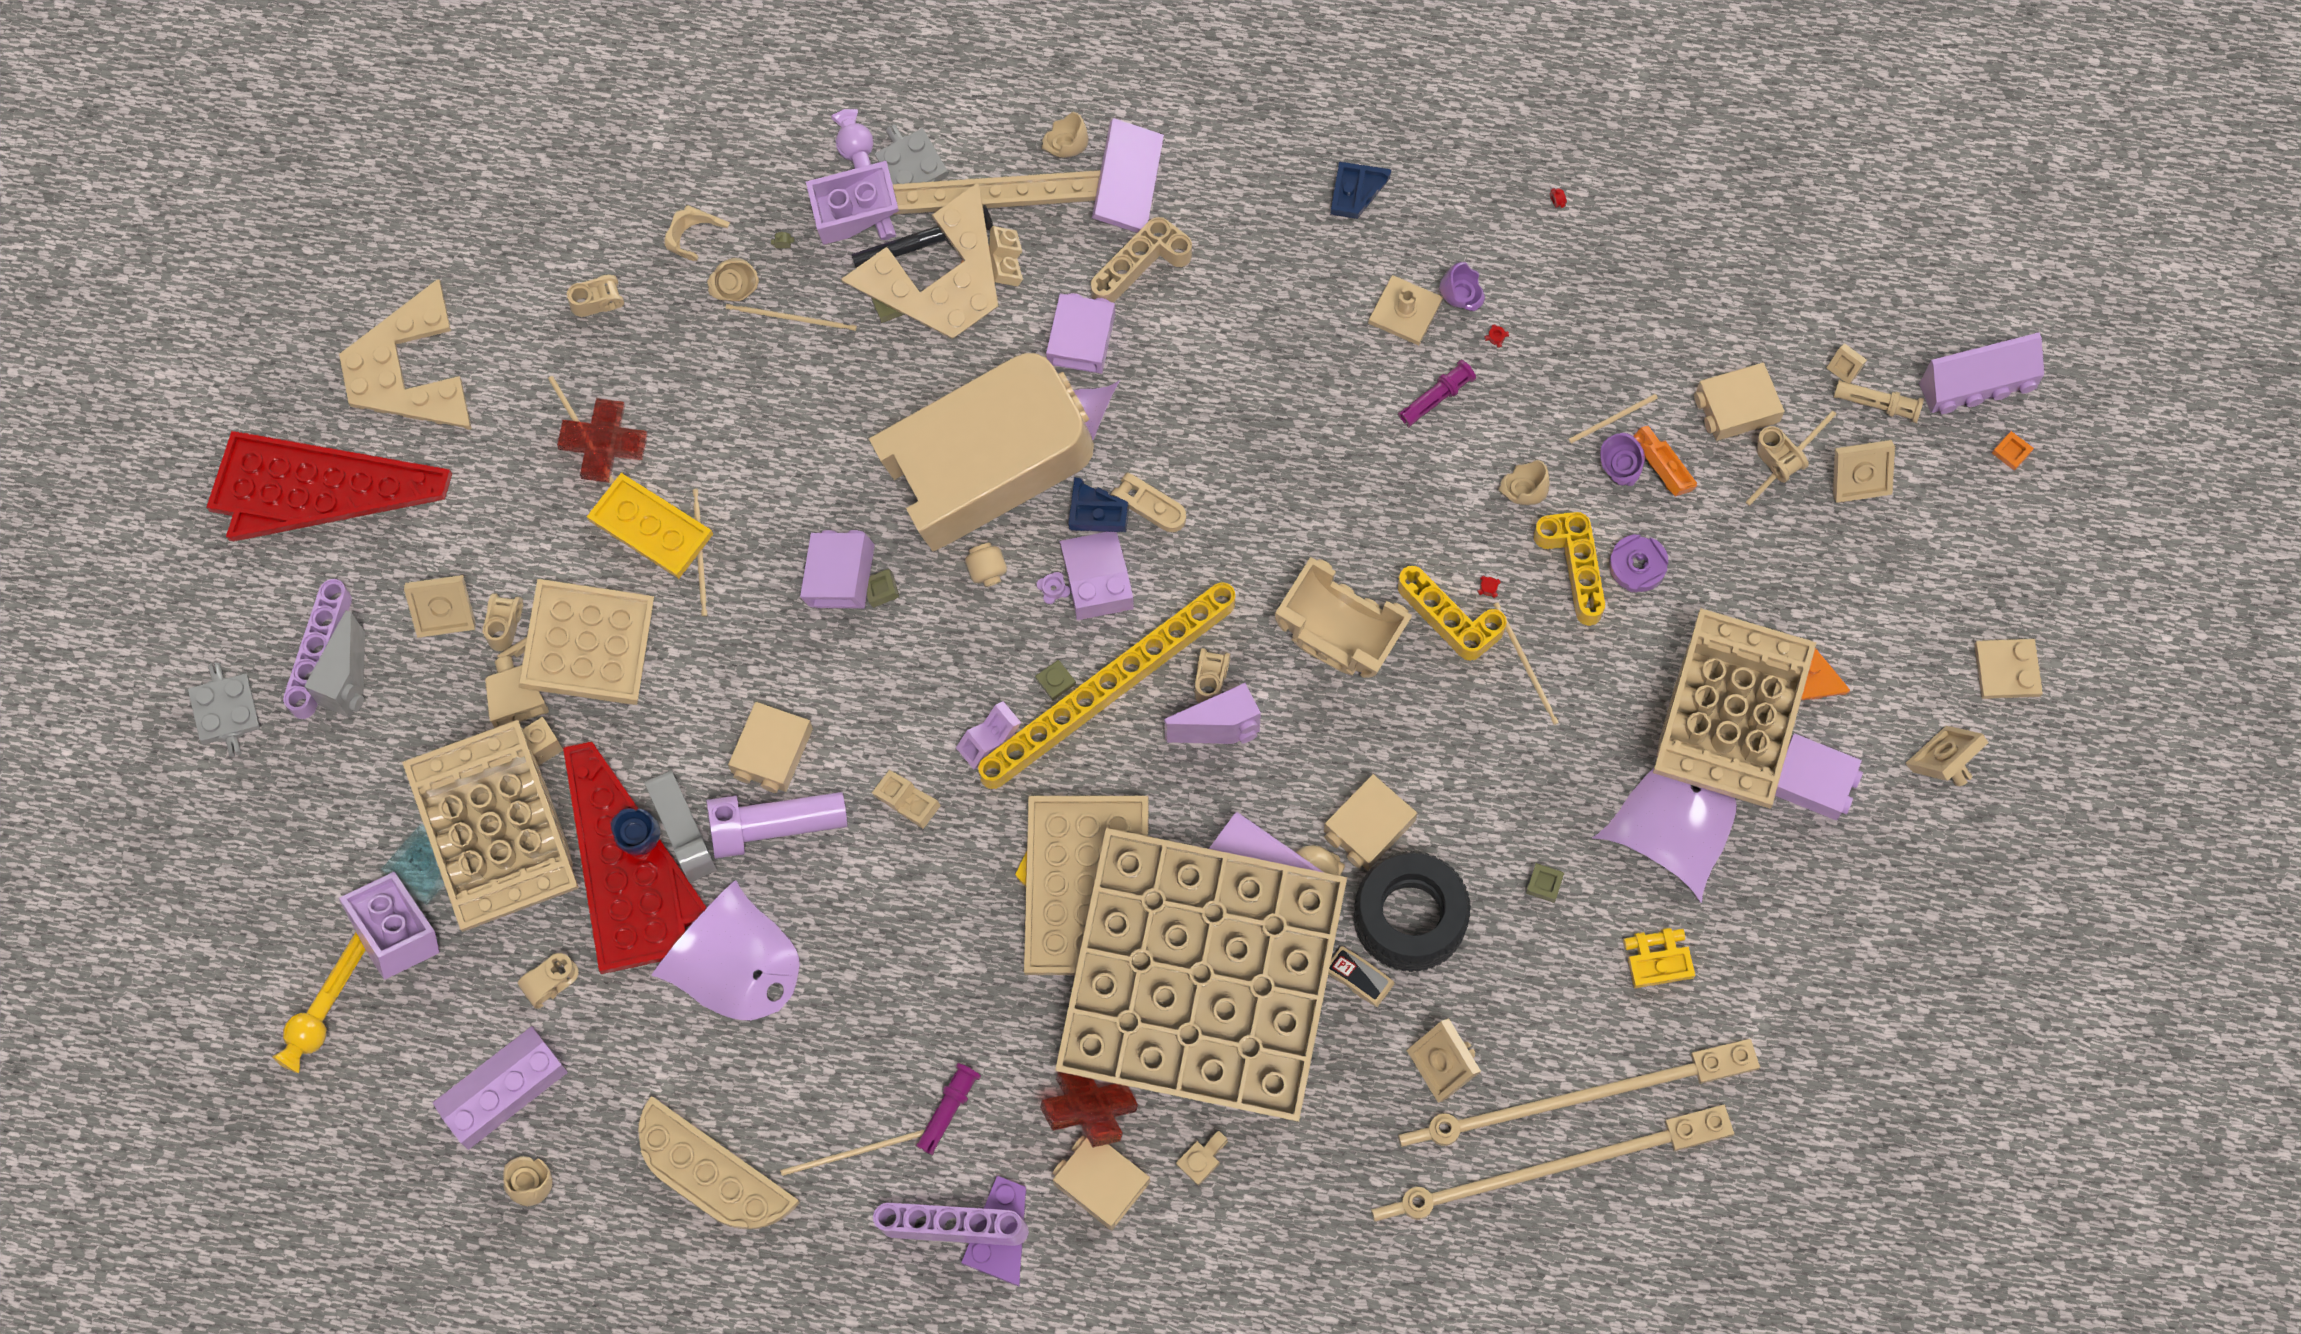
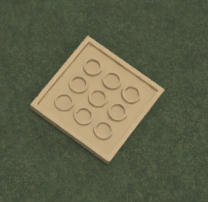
[519,579,654,705]

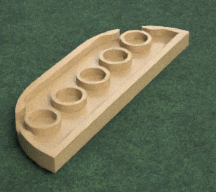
[638,1096,800,1229]

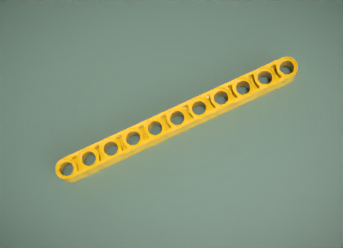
[978,582,1235,789]

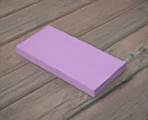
[1092,118,1164,233]

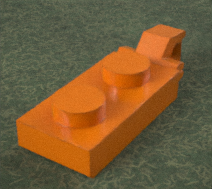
[1634,426,1698,497]

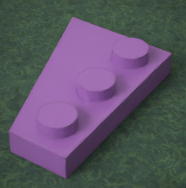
[961,1176,1026,1287]

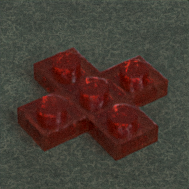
[557,398,648,483]
[1040,1072,1138,1148]

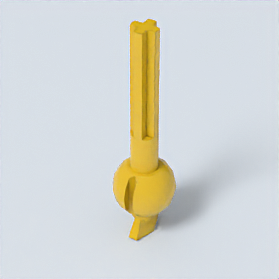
[272,932,365,1073]

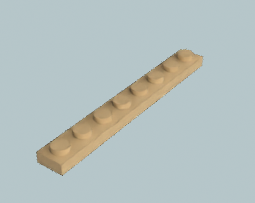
[892,170,1101,215]

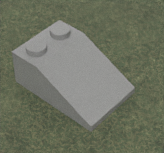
[304,610,365,718]

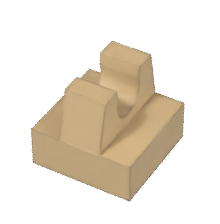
[1827,343,1867,383]

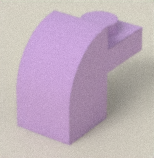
[956,701,1021,769]

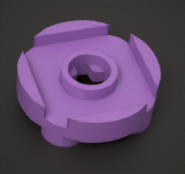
[1609,534,1668,592]

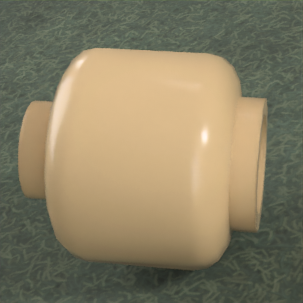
[965,543,1007,587]

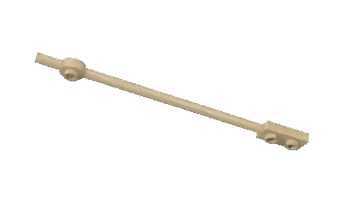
[1398,1038,1760,1147]
[1371,1104,1734,1222]

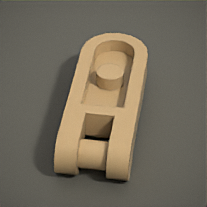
[1110,473,1186,532]

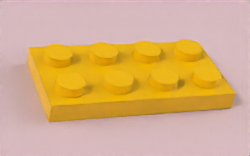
[586,473,713,579]

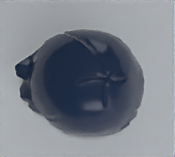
[610,808,661,856]

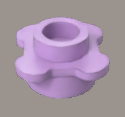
[1037,572,1070,604]

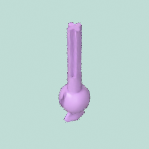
[831,109,896,240]

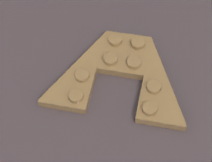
[841,183,998,339]
[339,279,472,430]

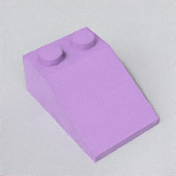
[806,161,899,245]
[1060,532,1134,620]
[1164,683,1261,744]
[339,872,440,980]

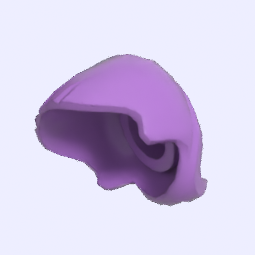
[1439,262,1485,311]
[1600,433,1645,486]

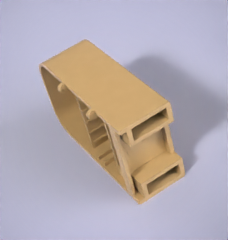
[869,353,1094,551]

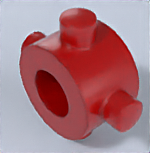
[1550,188,1567,208]
[1485,324,1509,348]
[1477,576,1501,598]

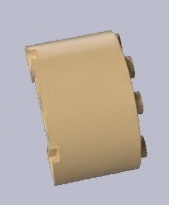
[1275,557,1412,678]

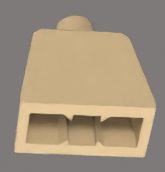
[485,656,549,728]

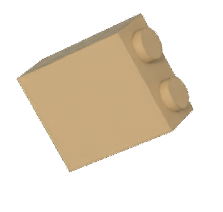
[1694,362,1785,441]
[728,702,813,793]
[1324,774,1417,871]
[1052,1132,1150,1231]

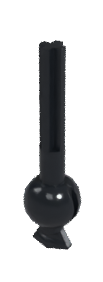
[851,205,993,268]

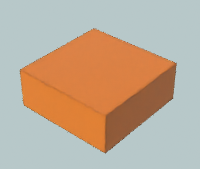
[1992,431,2034,471]

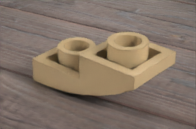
[989,226,1023,287]

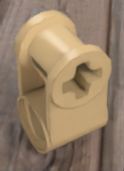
[567,275,624,317]
[1757,426,1809,483]
[483,593,523,651]
[1195,648,1231,703]
[517,953,578,1009]

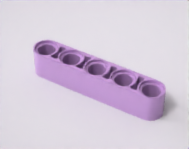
[283,579,352,719]
[873,1203,1029,1246]

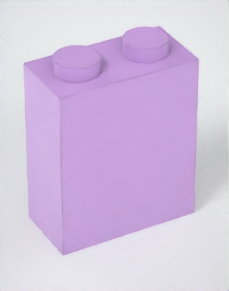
[1046,293,1115,374]
[800,530,875,608]
[1775,733,1863,821]

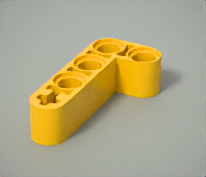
[1533,512,1605,626]
[1398,566,1507,661]

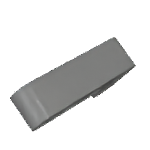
[644,770,717,883]

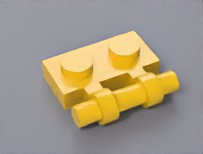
[1623,928,1695,989]

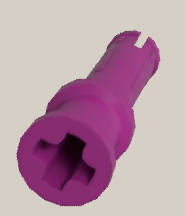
[1398,359,1476,428]
[915,1063,981,1156]

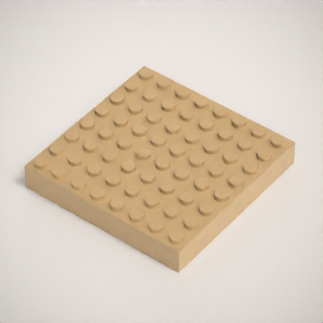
[1055,828,1347,1122]

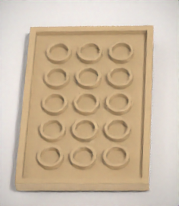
[1024,796,1149,975]

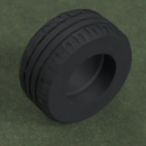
[1353,851,1471,972]

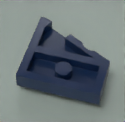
[1330,162,1392,219]
[1068,478,1129,532]

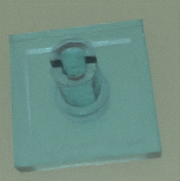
[381,824,445,906]

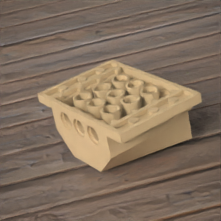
[1653,608,1817,808]
[402,720,579,932]

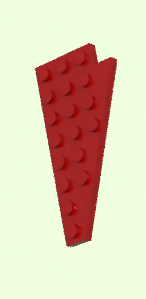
[206,431,452,542]
[563,741,707,974]

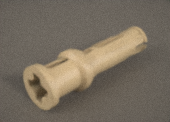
[1834,380,1924,423]

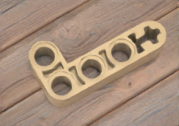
[1091,217,1192,303]

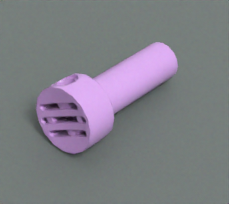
[706,792,847,859]

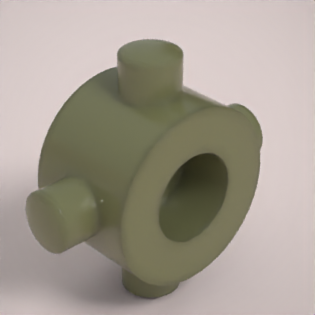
[771,232,795,248]

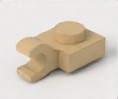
[1176,1131,1228,1186]

